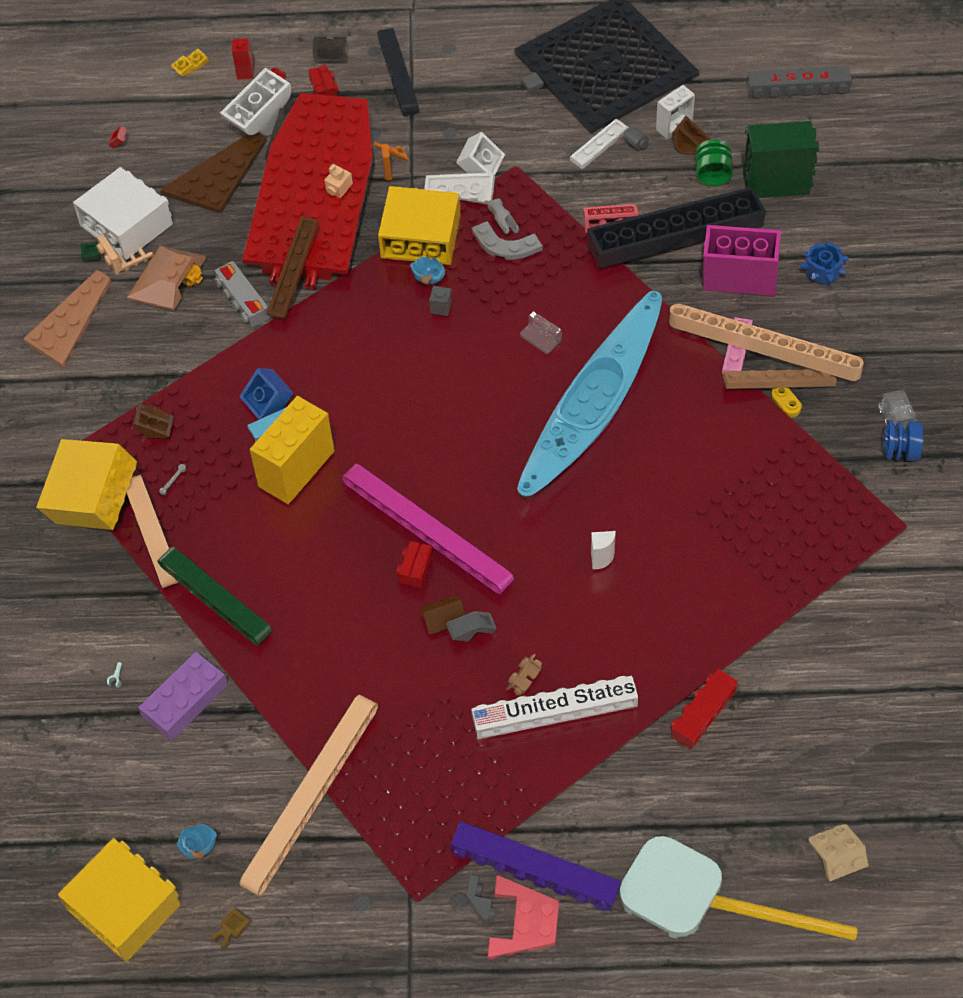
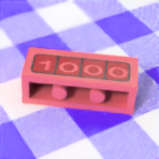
[583,204,638,233]

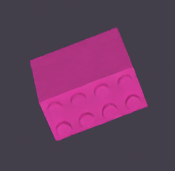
[703,225,781,296]

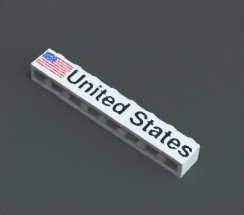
[472,676,638,739]

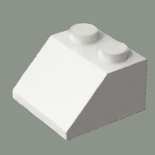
[456,132,505,175]

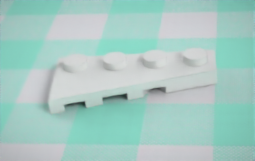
[425,173,495,205]

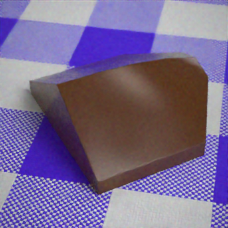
[672,116,711,155]
[133,404,174,438]

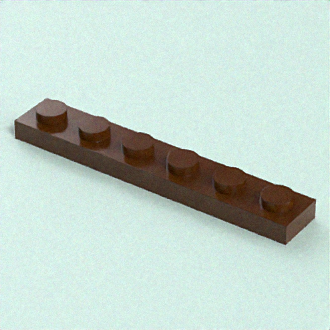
[267,216,319,320]

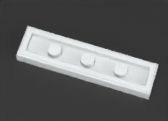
[570,119,629,169]

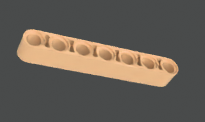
[127,474,179,588]

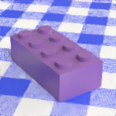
[138,652,228,741]

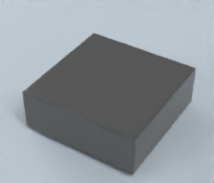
[521,72,544,93]

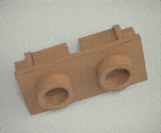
[506,654,542,696]

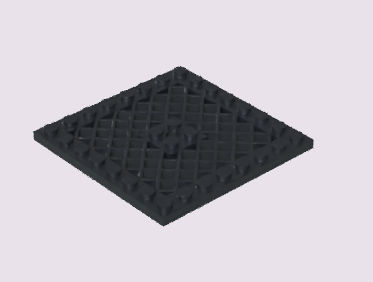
[514,0,700,134]

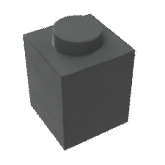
[429,286,452,316]

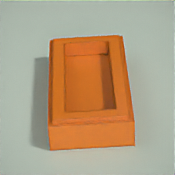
[381,144,392,180]

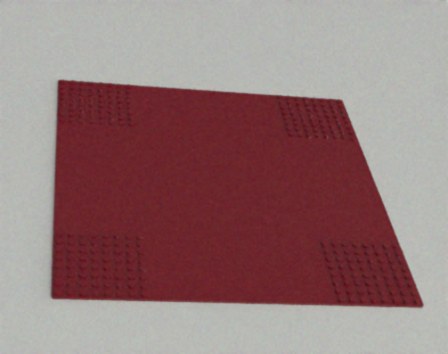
[53,166,907,902]

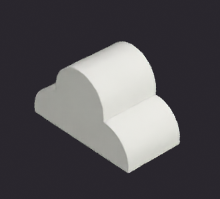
[220,68,291,136]

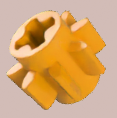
[182,264,203,286]

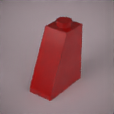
[231,38,254,80]

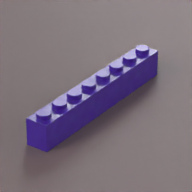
[451,821,621,911]

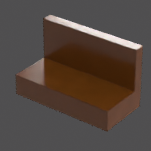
[419,595,465,634]

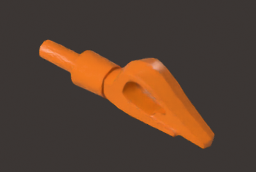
[374,142,409,161]

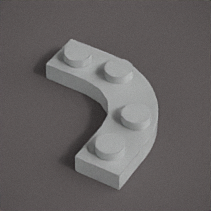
[472,221,543,260]

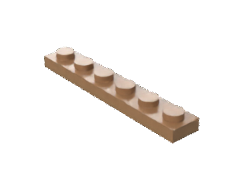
[723,369,837,389]

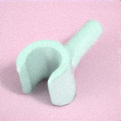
[107,662,122,688]

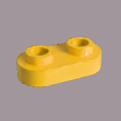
[771,387,801,418]

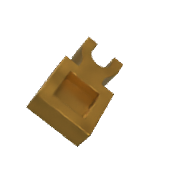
[211,908,250,950]

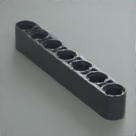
[377,27,419,116]

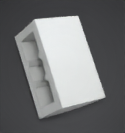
[591,531,615,569]

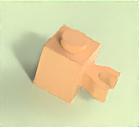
[324,164,353,198]

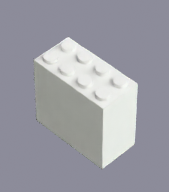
[73,167,173,260]

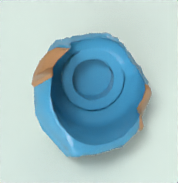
[410,256,445,285]
[177,823,217,859]

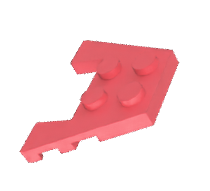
[488,876,559,959]

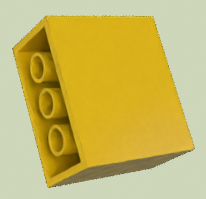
[378,186,461,265]
[250,396,334,505]
[36,439,137,530]
[57,838,181,962]

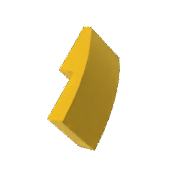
[171,49,209,76]

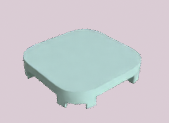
[620,836,722,939]

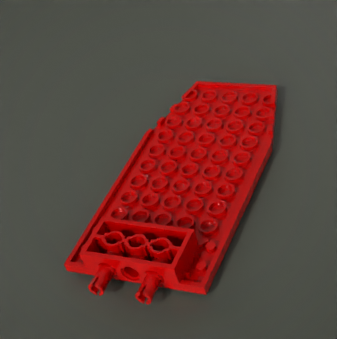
[242,93,373,290]

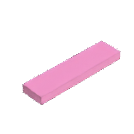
[722,317,753,374]

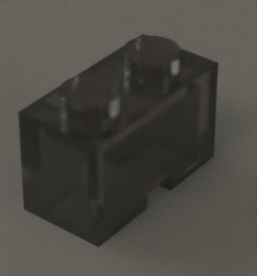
[312,37,348,63]

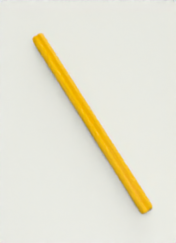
[710,895,858,940]

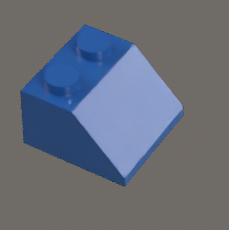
[239,368,293,420]

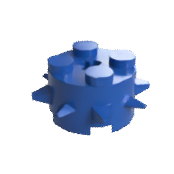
[800,242,849,286]

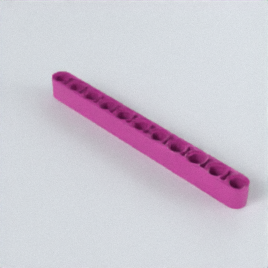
[342,464,514,594]

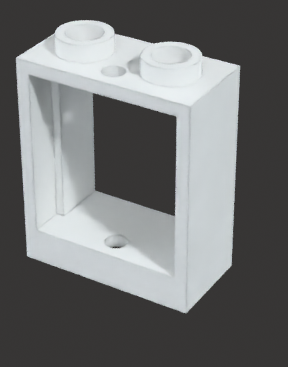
[656,85,695,140]

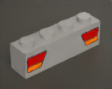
[214,261,270,328]

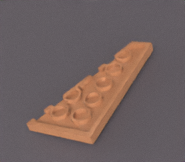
[24,270,111,368]

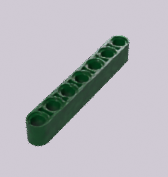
[157,547,272,646]

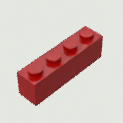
[670,669,739,750]

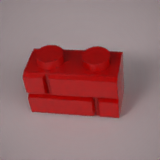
[308,65,339,96]
[396,541,433,588]

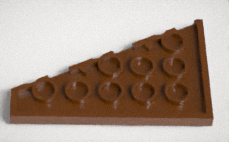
[160,133,267,214]

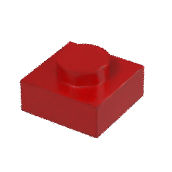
[108,125,127,149]

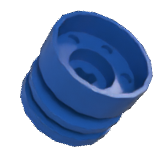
[883,420,923,461]

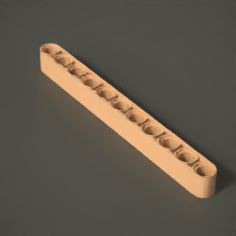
[669,304,863,381]
[240,695,378,896]

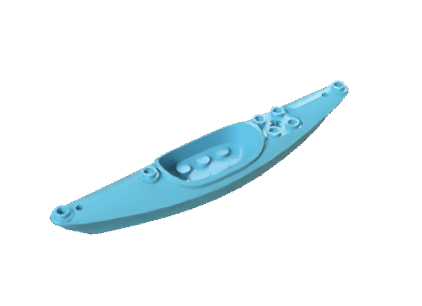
[517,291,662,496]

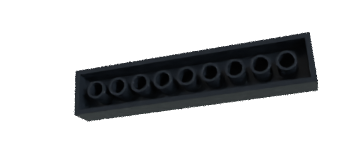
[586,187,766,268]

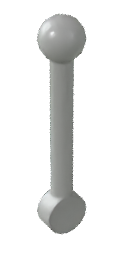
[159,464,186,495]

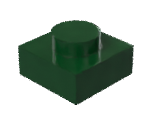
[81,241,100,262]

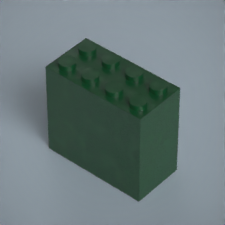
[742,121,819,198]

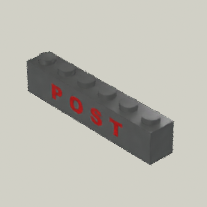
[747,66,852,98]

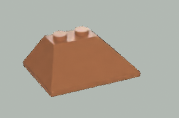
[127,246,206,311]

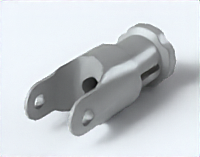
[488,199,519,234]

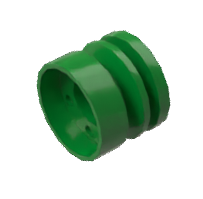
[695,140,733,186]

